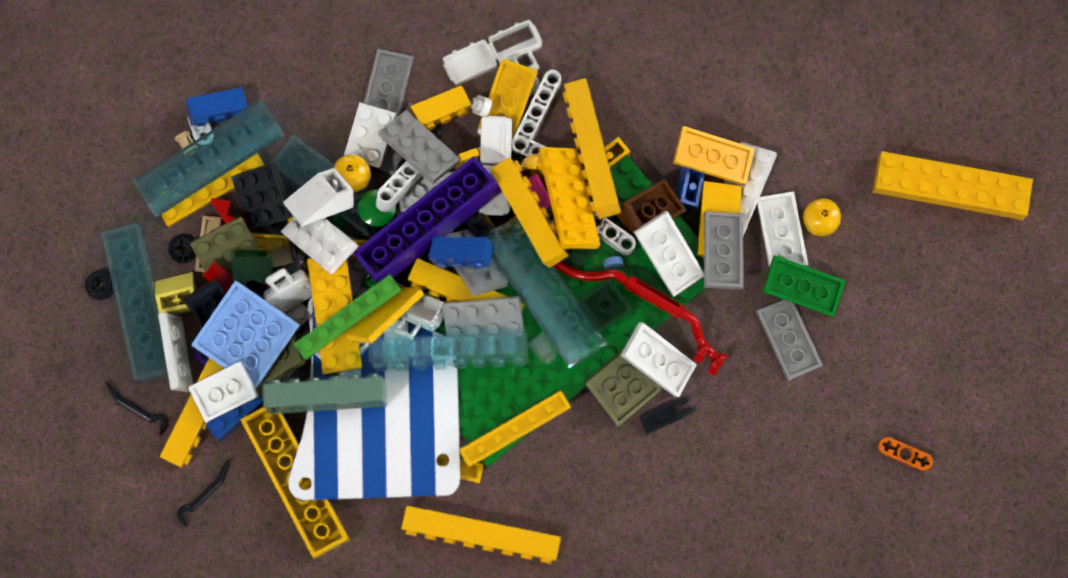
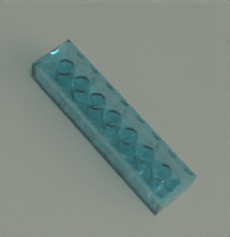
[132,99,285,217]
[486,218,607,368]
[101,223,168,383]
[368,333,528,372]

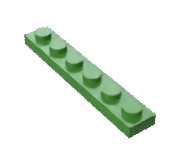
[294,275,402,360]

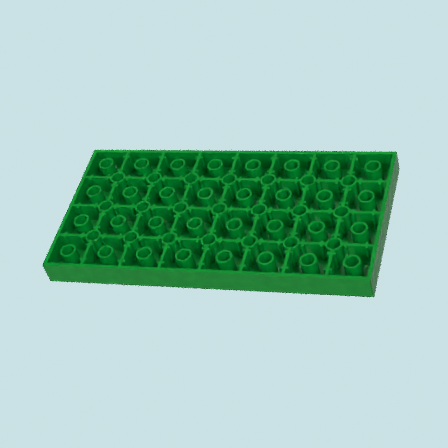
[434,155,707,469]

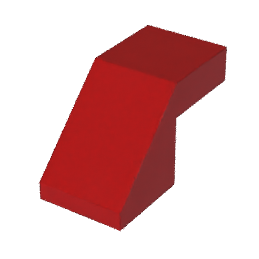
[211,198,248,226]

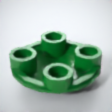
[358,190,396,227]

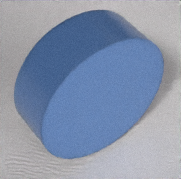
[603,256,624,270]

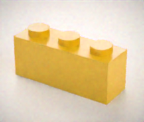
[409,85,471,131]

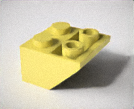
[155,272,197,315]

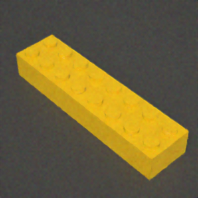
[872,151,1033,220]
[240,407,350,559]

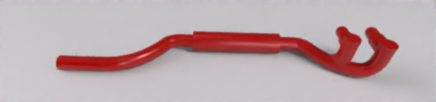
[540,259,727,375]

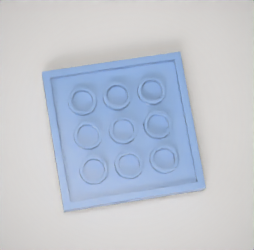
[191,281,300,389]

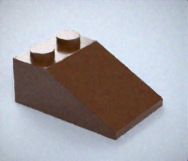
[616,179,686,243]

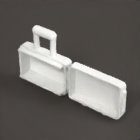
[443,20,542,85]
[477,116,512,216]
[263,269,312,313]
[355,280,444,342]

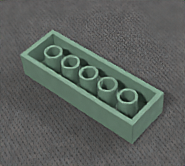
[263,374,387,414]

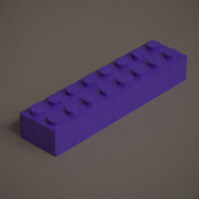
[353,156,501,283]

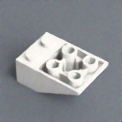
[284,168,353,226]

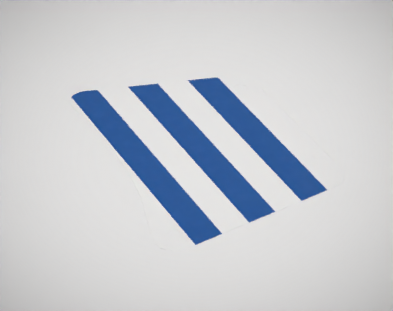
[289,297,460,500]

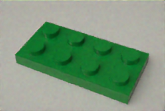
[762,255,846,317]

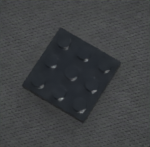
[231,162,294,230]

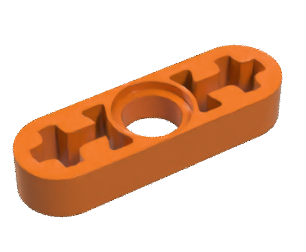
[878,437,933,471]

